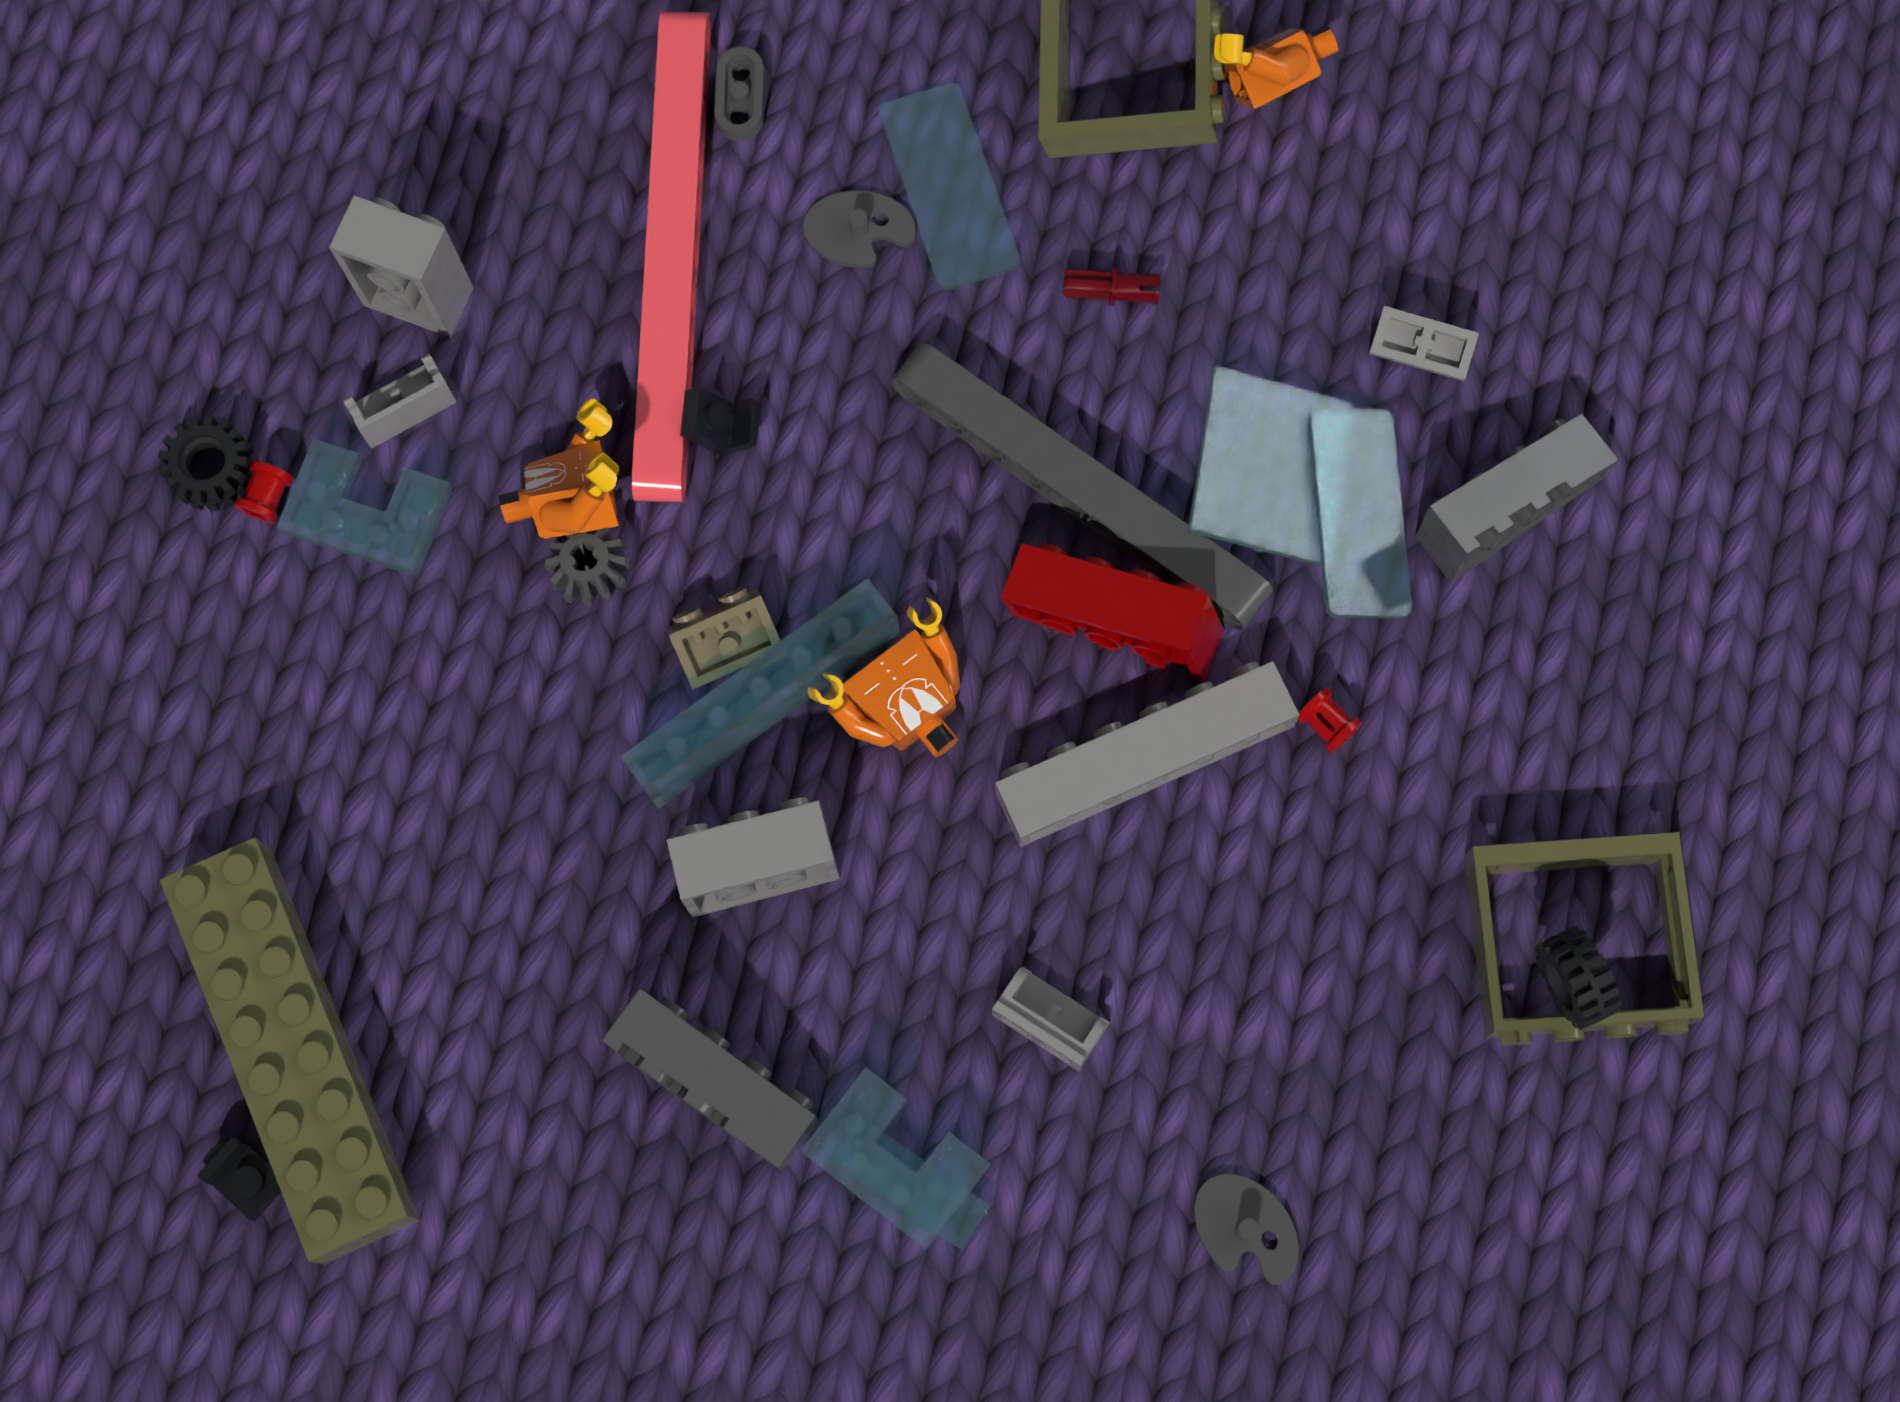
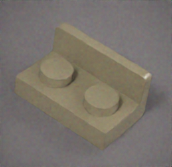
[666,587,784,690]

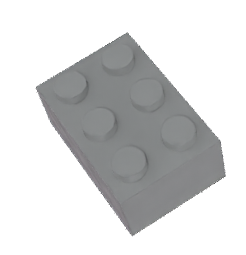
[329,195,474,338]
[667,797,840,917]

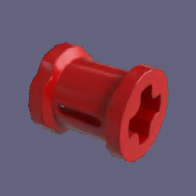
[233,460,294,524]
[1297,687,1363,754]

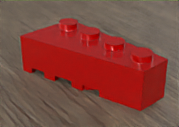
[1001,543,1224,683]

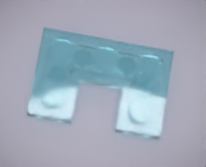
[277,439,453,577]
[801,1067,991,1251]

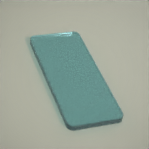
[879,83,1020,290]
[1308,407,1412,619]

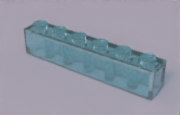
[620,578,900,809]

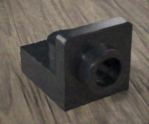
[680,386,761,456]
[197,1136,281,1221]

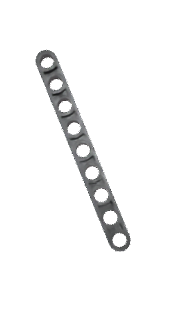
[890,342,1273,631]

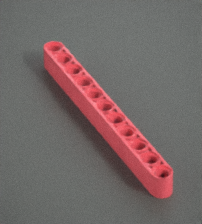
[632,11,711,502]

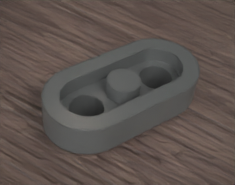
[715,46,765,142]

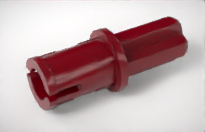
[1063,267,1160,306]

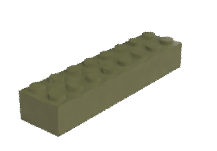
[160,837,420,1265]

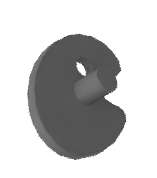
[803,191,916,268]
[1194,1174,1299,1285]

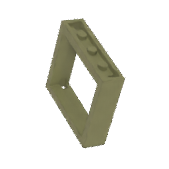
[1038,0,1226,158]
[1464,832,1704,1046]

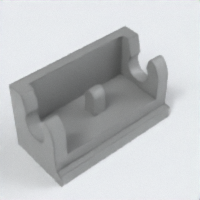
[1369,306,1479,382]
[343,354,457,449]
[992,967,1110,1072]

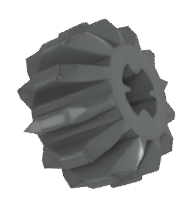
[544,528,630,608]

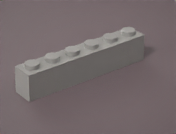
[995,661,1299,847]

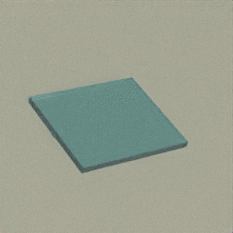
[1188,365,1353,568]

